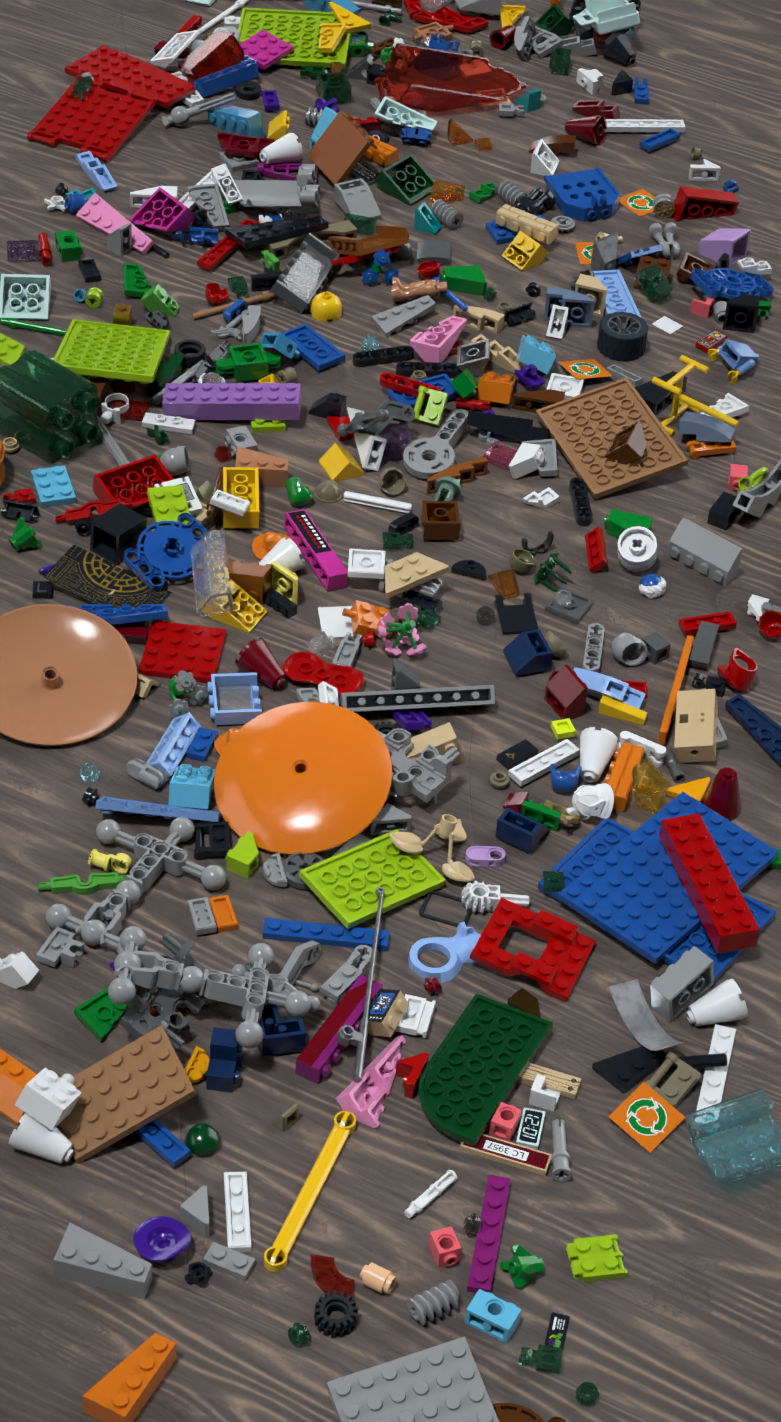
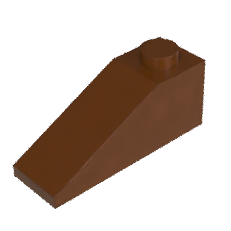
[512,389,565,413]

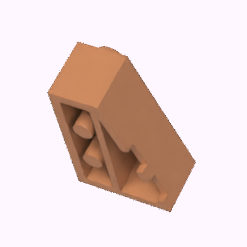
[235,446,288,487]

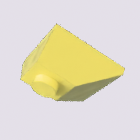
[270,561,298,604]

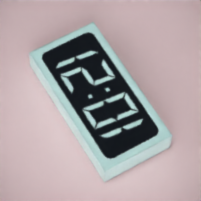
[516,1107,545,1150]

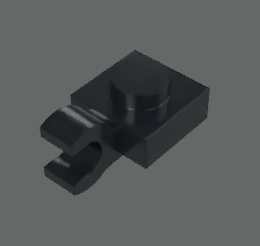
[691,673,726,697]

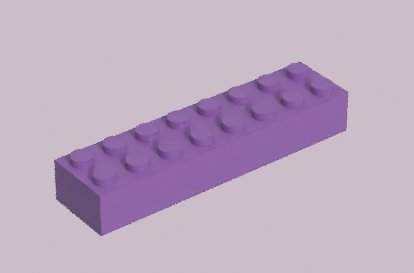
[162,383,302,420]

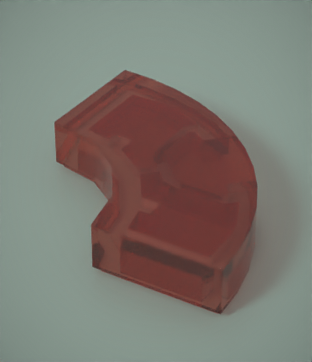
[310,1254,354,1301]

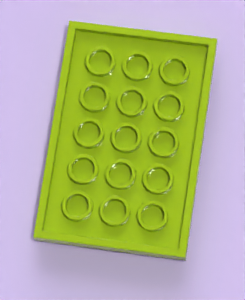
[299,829,446,929]

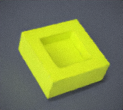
[551,718,576,740]

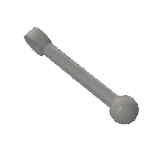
[278,973,319,992]

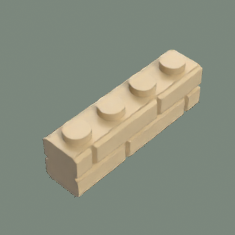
[495,204,559,245]

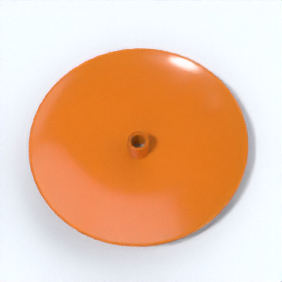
[214,702,392,855]

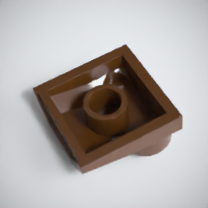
[676,252,714,282]

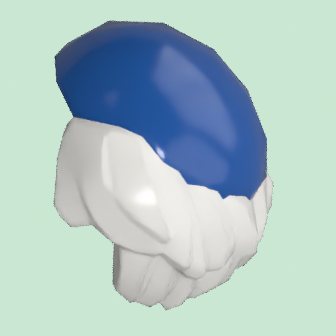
[259,213,282,223]
[639,574,666,599]

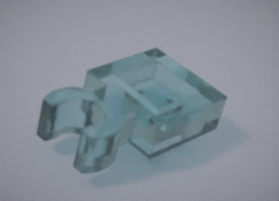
[361,332,379,352]

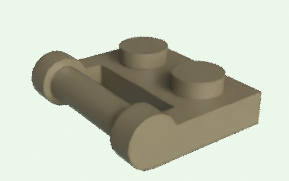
[645,1052,701,1108]

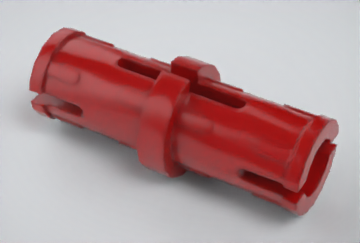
[456,397,490,411]

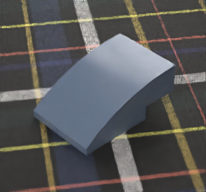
[544,286,595,328]
[679,412,735,442]

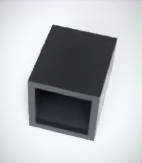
[90,503,147,565]

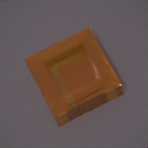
[474,138,493,151]

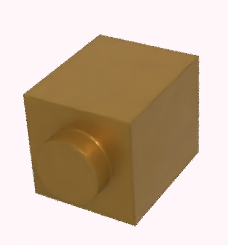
[113,304,132,326]

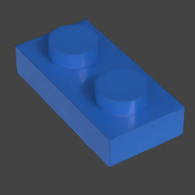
[186,727,218,762]

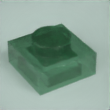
[542,871,565,892]

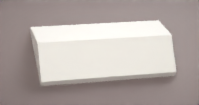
[150,30,200,68]

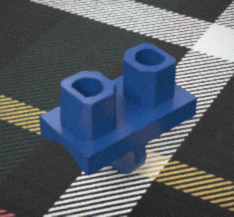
[189,227,219,246]

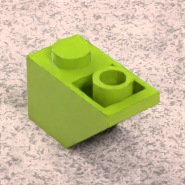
[226,831,259,879]

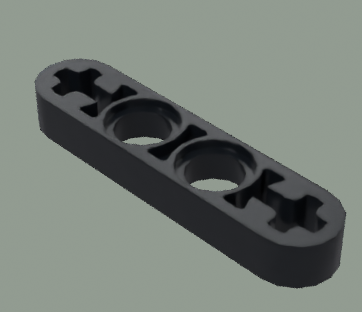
[352,345,414,367]
[396,361,460,378]
[569,477,592,527]

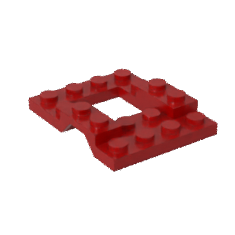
[470,898,596,1002]

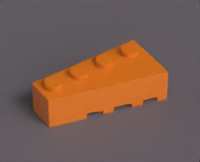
[82,1333,176,1422]

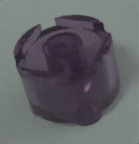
[378,422,412,460]

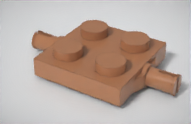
[412,22,454,45]

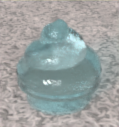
[80,762,100,782]

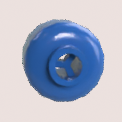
[65,193,88,214]

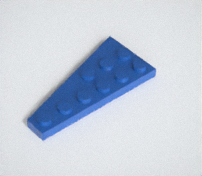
[64,604,168,626]

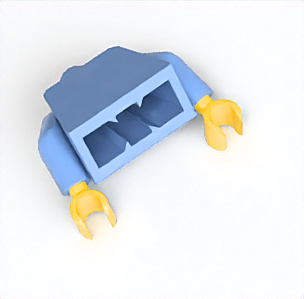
[708,339,759,384]

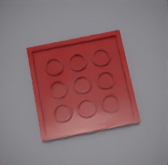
[139,621,226,683]

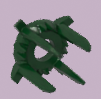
[534,553,572,592]

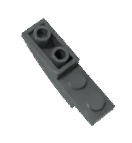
[514,16,535,62]

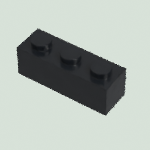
[264,589,297,619]

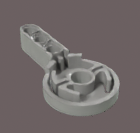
[403,409,468,479]

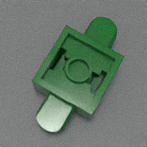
[216,343,281,382]

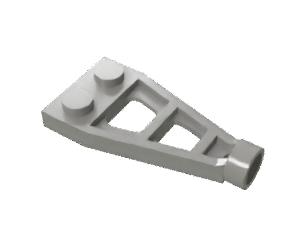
[520,21,564,59]

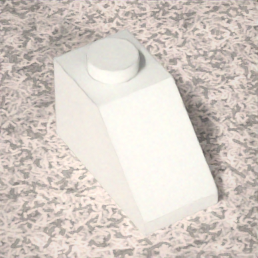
[508,443,545,479]

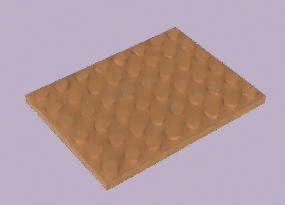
[536,377,688,499]

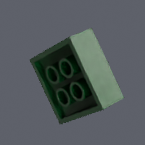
[374,153,440,206]

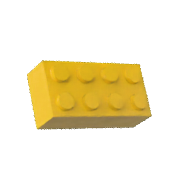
[223,467,259,529]

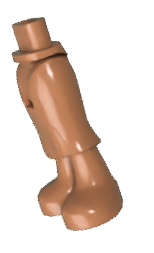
[391,277,447,302]

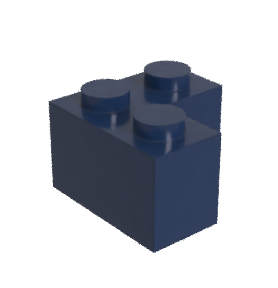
[258,1004,306,1056]
[206,1027,243,1093]

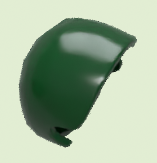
[184,1123,220,1157]

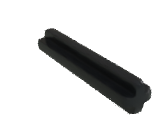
[663,1053,727,1071]

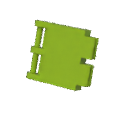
[566,1234,629,1283]

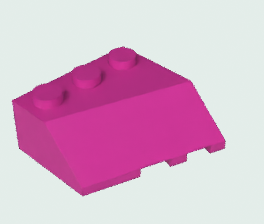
[129,187,195,232]

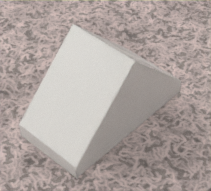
[546,305,569,339]

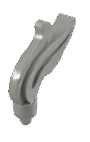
[210,326,242,340]

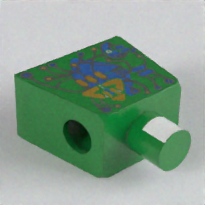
[347,33,374,57]

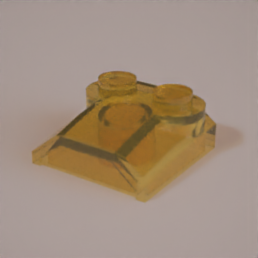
[632,758,670,814]

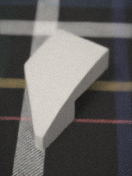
[523,487,560,508]
[747,594,770,621]

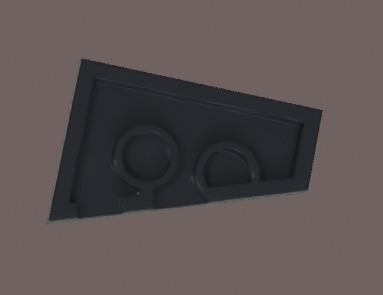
[592,1046,667,1094]

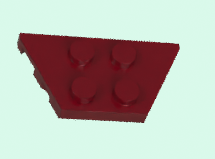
[217,132,274,158]

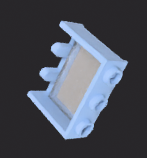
[208,672,262,727]

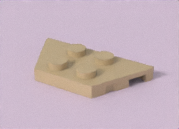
[385,552,449,599]

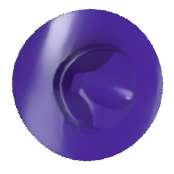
[133,1216,191,1262]

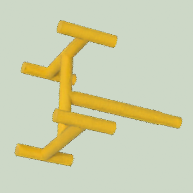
[651,355,739,437]

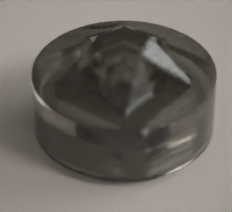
[476,606,495,625]

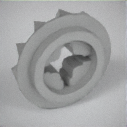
[551,216,575,232]

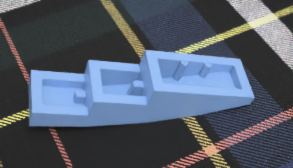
[76,151,118,192]

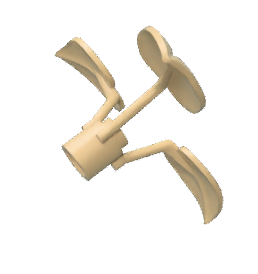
[389,814,475,882]

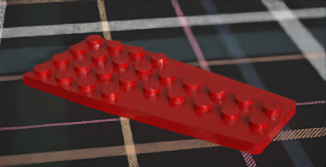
[65,45,195,108]

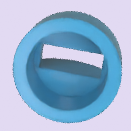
[73,289,87,302]

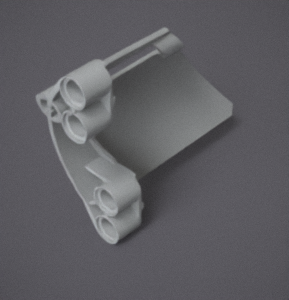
[234,164,321,214]

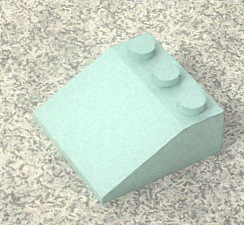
[0,274,51,320]

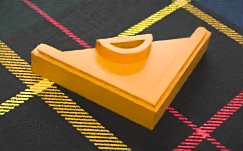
[665,777,711,802]

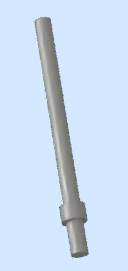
[349,0,402,15]

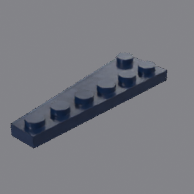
[725,694,781,766]

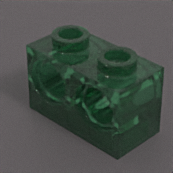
[549,48,571,76]

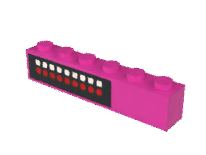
[283,509,350,591]

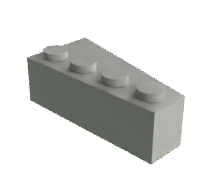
[54,1223,152,1299]

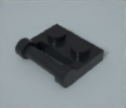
[193,822,230,860]

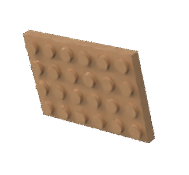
[59,1025,197,1164]

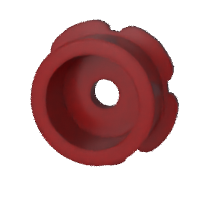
[363,631,376,649]

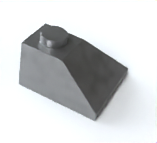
[590,232,618,271]

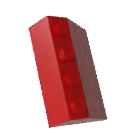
[92,454,174,510]

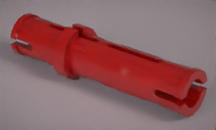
[38,232,52,266]

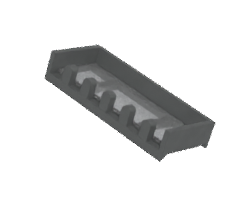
[269,232,340,314]

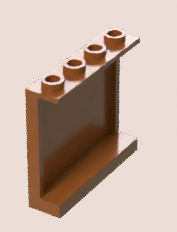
[307,112,378,184]
[328,225,409,256]

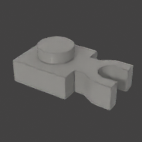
[499,103,524,117]

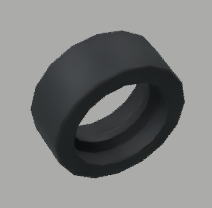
[174,339,206,368]

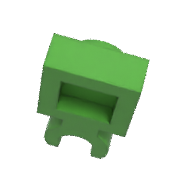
[261,250,280,273]

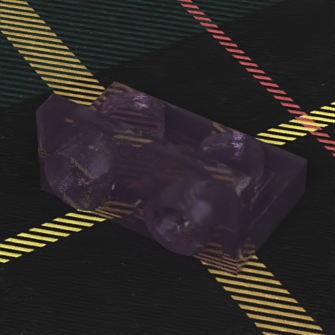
[7,240,40,261]

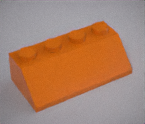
[0,1049,37,1125]

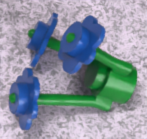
[362,249,399,286]

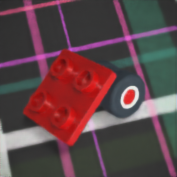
[352,117,389,143]

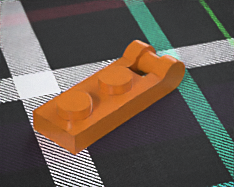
[686,439,736,459]

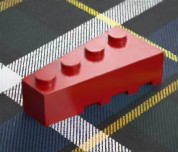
[672,186,739,222]

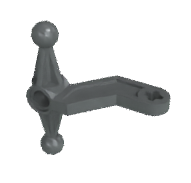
[337,400,415,437]

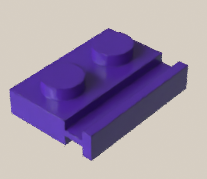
[393,709,432,732]

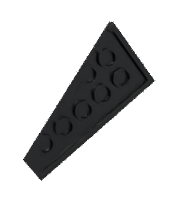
[224,216,328,249]

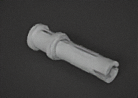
[551,1119,572,1182]

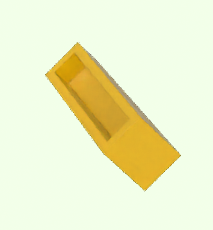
[598,695,648,725]

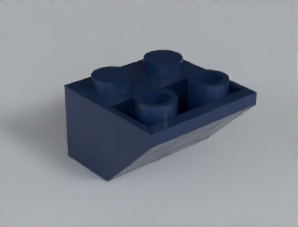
[503,629,553,676]
[495,808,550,853]

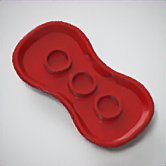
[282,652,364,698]

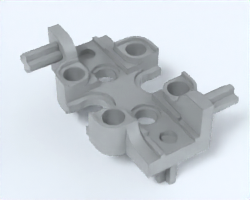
[377,728,461,805]

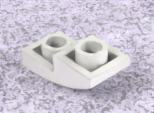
[737,258,772,275]

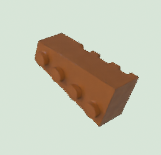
[196,557,273,605]

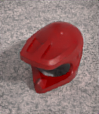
[717,648,757,691]

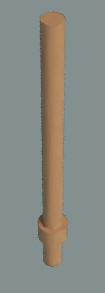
[192,291,277,320]

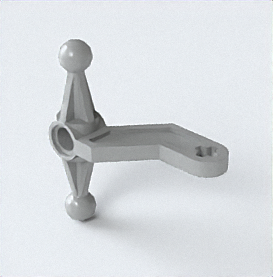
[231,940,322,1012]

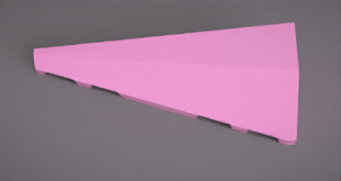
[335,1035,406,1128]

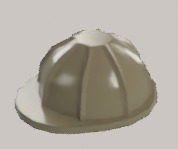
[314,479,343,503]

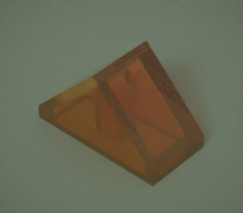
[447,118,474,146]
[488,568,520,600]

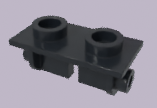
[504,302,536,326]
[1,500,40,522]

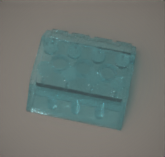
[685,1088,781,1183]

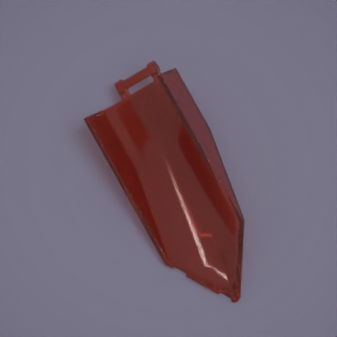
[374,43,527,112]

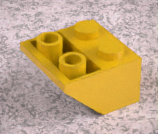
[268,110,290,142]
[502,231,549,271]

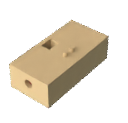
[674,689,718,763]

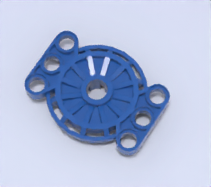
[690,268,774,299]
[123,513,218,591]

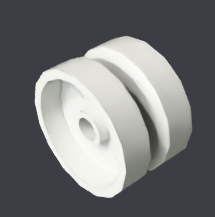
[618,526,657,572]

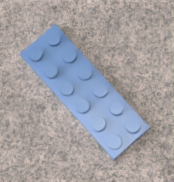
[593,269,642,318]

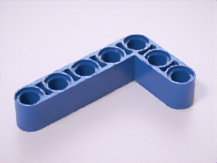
[194,53,259,97]

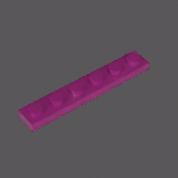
[467,1174,511,1293]

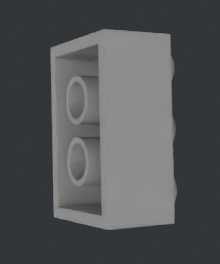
[650,946,714,1023]

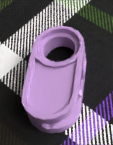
[465,846,506,867]

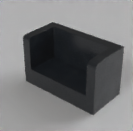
[707,492,741,530]

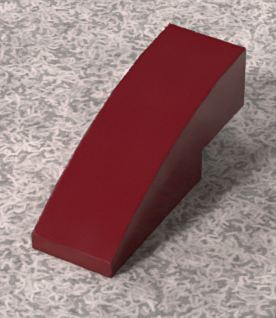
[572,100,620,119]

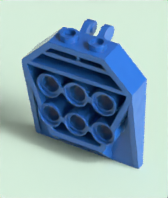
[544,167,620,222]

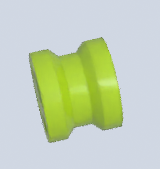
[85,287,103,308]

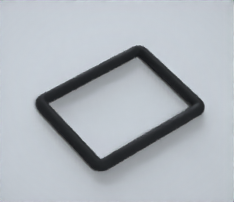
[419,890,472,927]

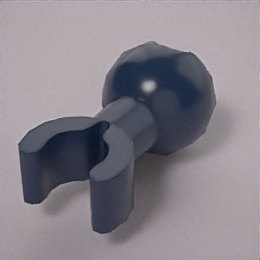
[171,230,192,244]

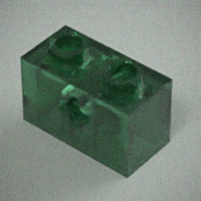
[636,263,673,303]

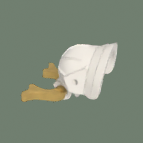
[544,783,614,825]

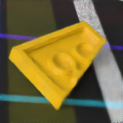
[319,23,347,54]

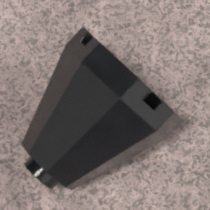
[601,30,636,66]

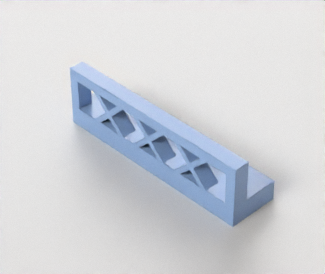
[146,712,201,777]

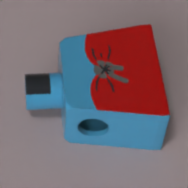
[260,332,300,360]

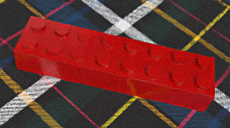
[659,813,760,954]

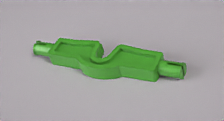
[38,872,127,894]

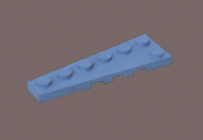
[95,796,221,822]

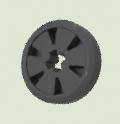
[283,852,324,890]

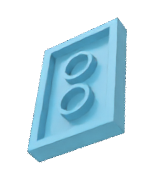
[31,465,76,508]

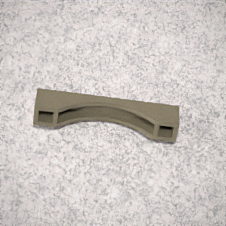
[265,220,357,260]

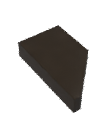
[507,988,540,1017]

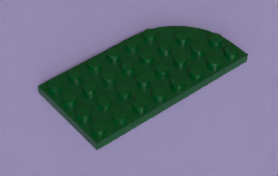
[419,993,553,1147]

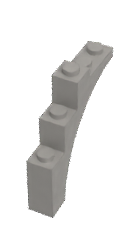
[733,459,781,518]

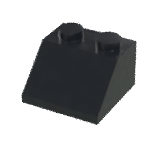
[722,294,759,333]

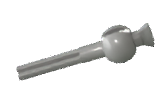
[162,93,236,128]

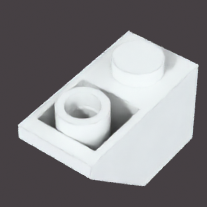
[0,951,39,989]

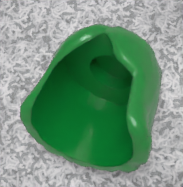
[285,477,313,507]

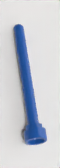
[432,277,468,311]

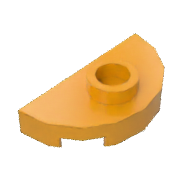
[185,1046,210,1083]

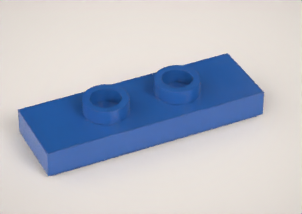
[639,128,681,152]

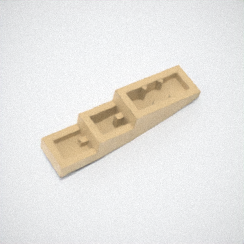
[469,334,526,373]

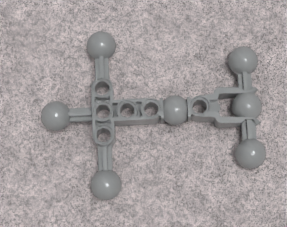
[45,817,227,953]
[108,926,311,1048]

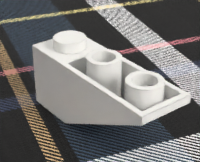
[211,164,243,205]

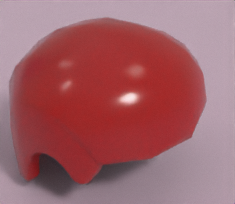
[417,260,441,280]
[205,283,229,305]
[759,611,781,640]

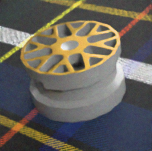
[652,194,675,218]

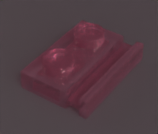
[483,442,518,470]

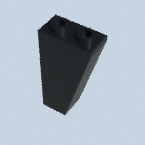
[635,371,687,416]

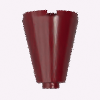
[565,115,607,145]
[235,638,286,689]
[702,768,741,821]

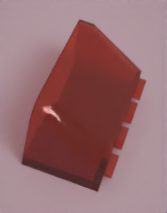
[177,29,245,82]

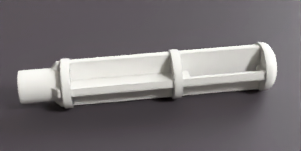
[404,1170,457,1219]

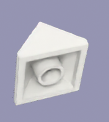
[530,139,559,176]

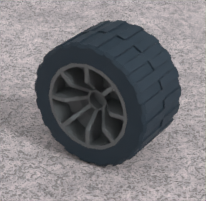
[597,312,648,361]

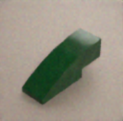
[156,353,184,394]

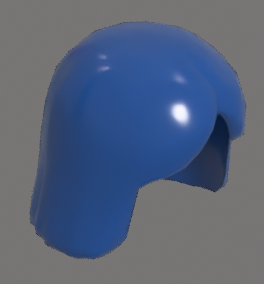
[550,764,582,794]

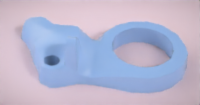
[408,922,481,983]

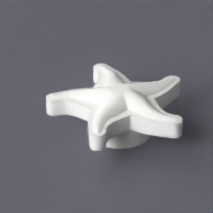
[44,196,65,212]

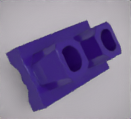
[314,97,340,113]
[514,364,545,392]

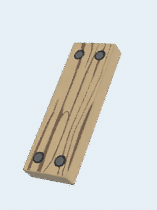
[518,1063,581,1099]

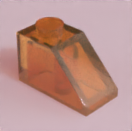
[430,180,465,204]

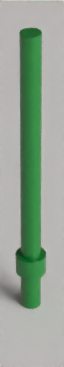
[0,318,67,336]

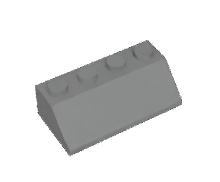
[667,518,743,586]

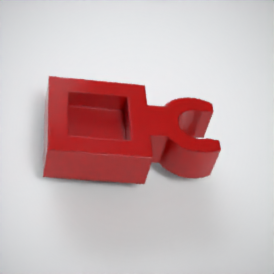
[3,488,36,504]

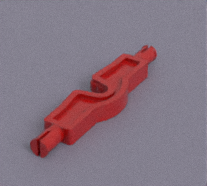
[331,246,400,267]
[55,498,134,524]

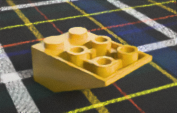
[198,575,267,633]

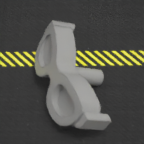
[478,429,499,446]

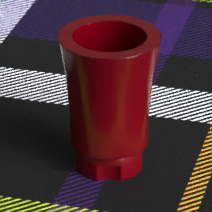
[489,25,516,49]

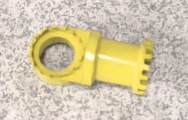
[88,849,132,874]

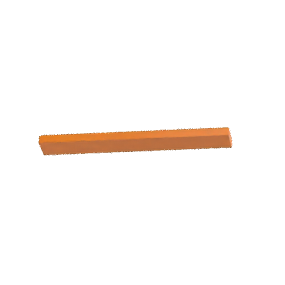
[657,635,694,746]

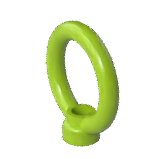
[737,467,769,495]

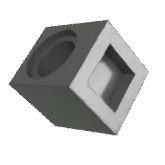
[640,632,671,665]

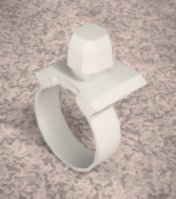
[101,393,129,424]

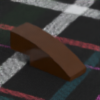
[529,135,576,157]

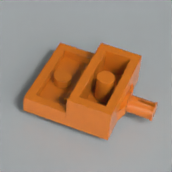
[342,600,393,639]

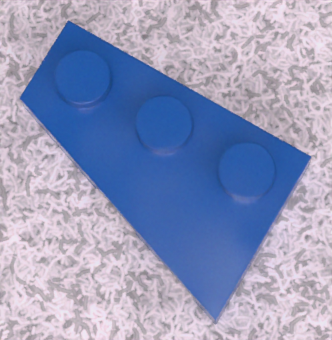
[616,244,662,266]

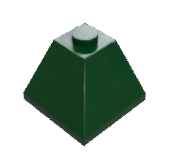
[535,3,574,36]

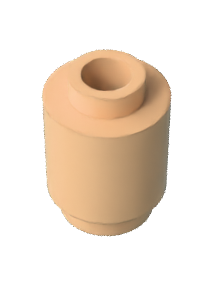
[360,1262,397,1294]

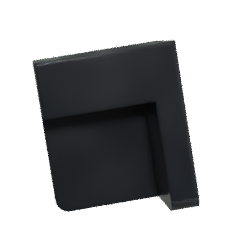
[192,209,213,229]

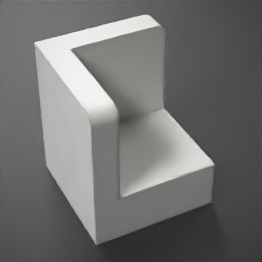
[529,1074,560,1112]

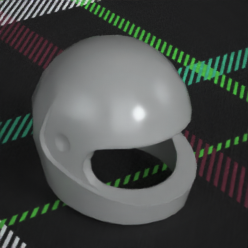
[160,446,190,476]
[611,632,648,666]

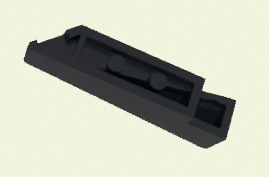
[467,411,549,441]

